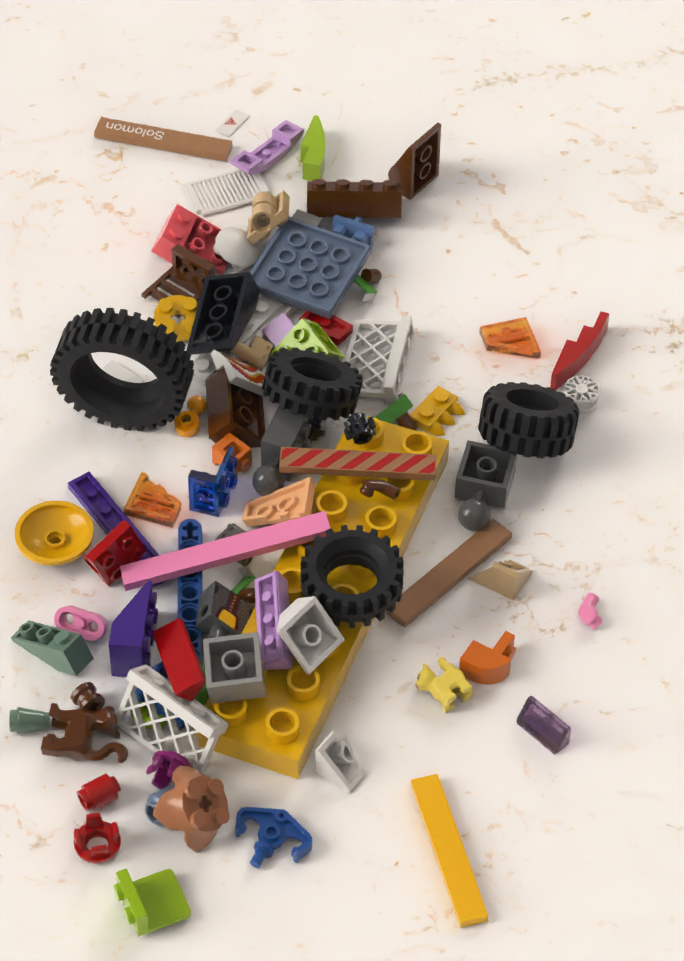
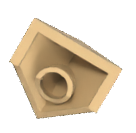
[468,560,533,600]

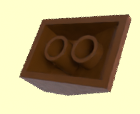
[388,122,442,200]

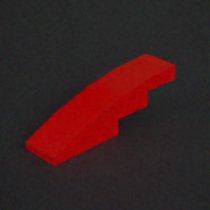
[550,311,610,391]

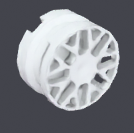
[564,375,599,415]

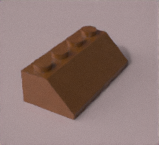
[307,179,402,218]

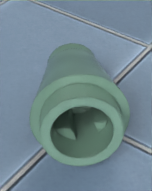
[9,707,50,734]

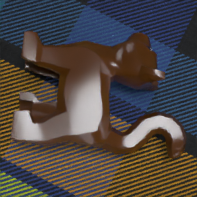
[41,703,128,763]

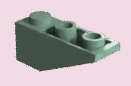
[11,620,94,676]

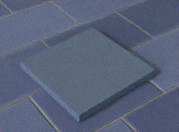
[250,217,372,319]

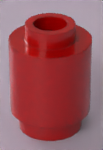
[77,773,121,811]

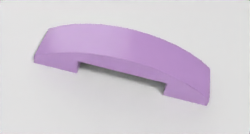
[230,120,304,174]

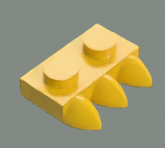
[410,386,465,436]

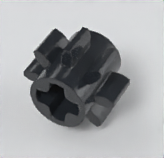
[344,412,376,445]

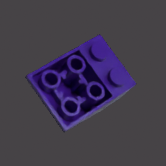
[108,581,158,677]

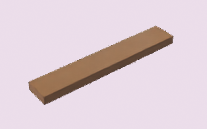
[385,519,512,628]

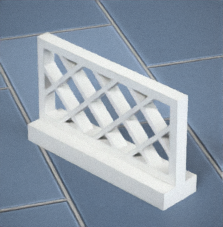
[344,316,415,404]
[116,664,229,773]

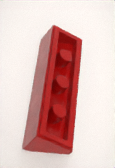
[152,618,206,702]

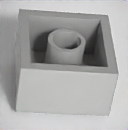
[203,632,267,704]

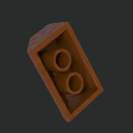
[205,368,265,448]

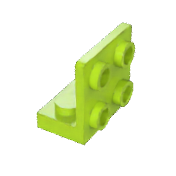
[271,318,344,361]

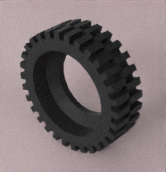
[50,308,194,431]

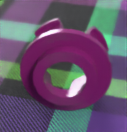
[146,750,193,789]

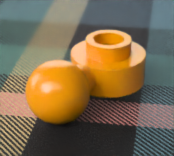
[174,395,207,437]

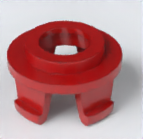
[73,812,121,863]

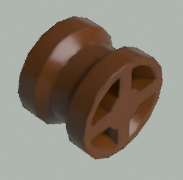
[70,682,105,712]

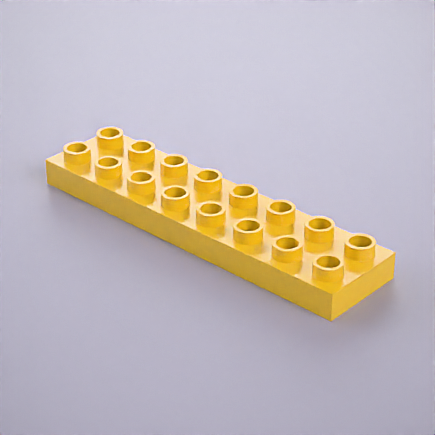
[194,412,449,779]

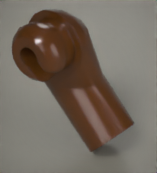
[360,479,400,500]

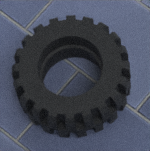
[478,382,579,458]

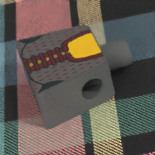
[196,581,255,638]

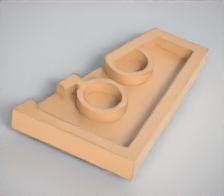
[242,477,316,527]

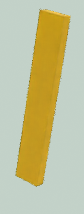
[411,774,488,928]

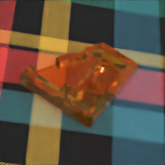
[479,317,541,359]
[124,472,182,528]

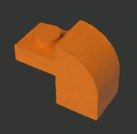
[459,631,516,685]

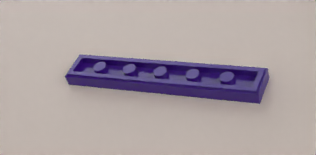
[68,471,167,588]

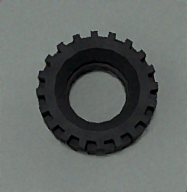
[262,347,363,421]
[300,525,404,628]

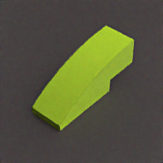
[301,115,325,181]

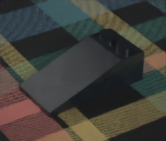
[187,272,260,355]

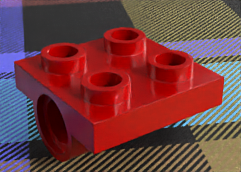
[83,520,147,587]

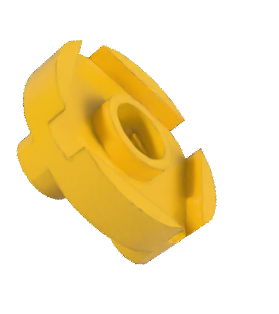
[153,295,198,343]

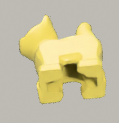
[415,657,473,713]

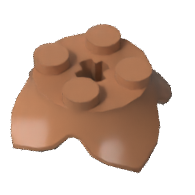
[153,766,230,852]

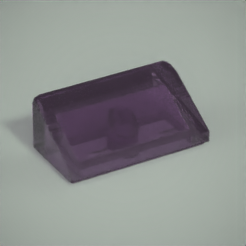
[516,695,571,755]

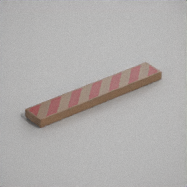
[279,447,437,480]

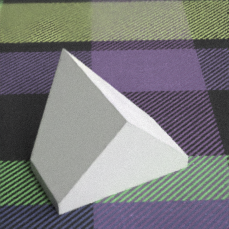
[315,731,366,792]

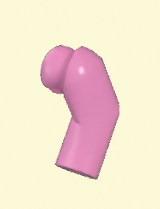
[578,593,602,629]

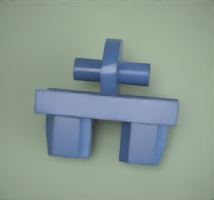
[331,215,375,246]

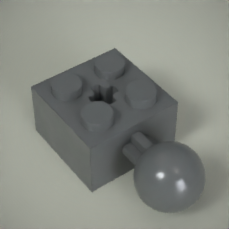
[252,406,311,496]
[454,440,517,531]

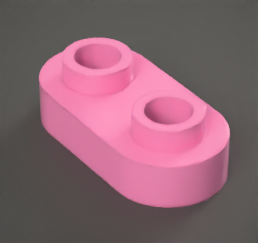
[54,605,108,641]

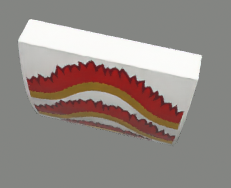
[211,350,267,397]

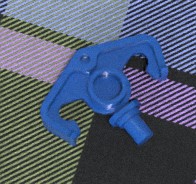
[235,807,312,868]

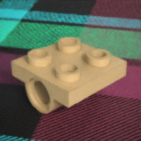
[247,190,290,245]

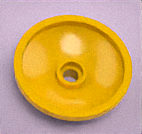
[15,500,94,566]

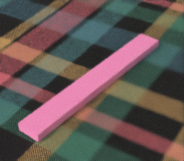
[120,511,330,591]

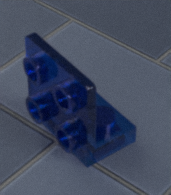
[188,446,238,517]

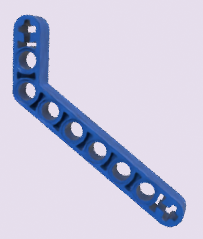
[135,519,203,708]

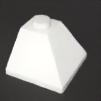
[277,596,345,674]

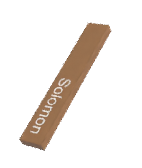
[94,117,233,162]

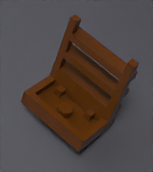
[141,244,215,319]

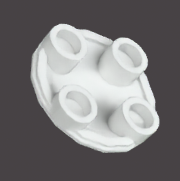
[213,227,259,271]

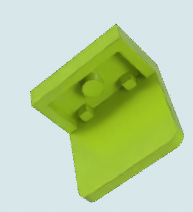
[113,868,191,937]

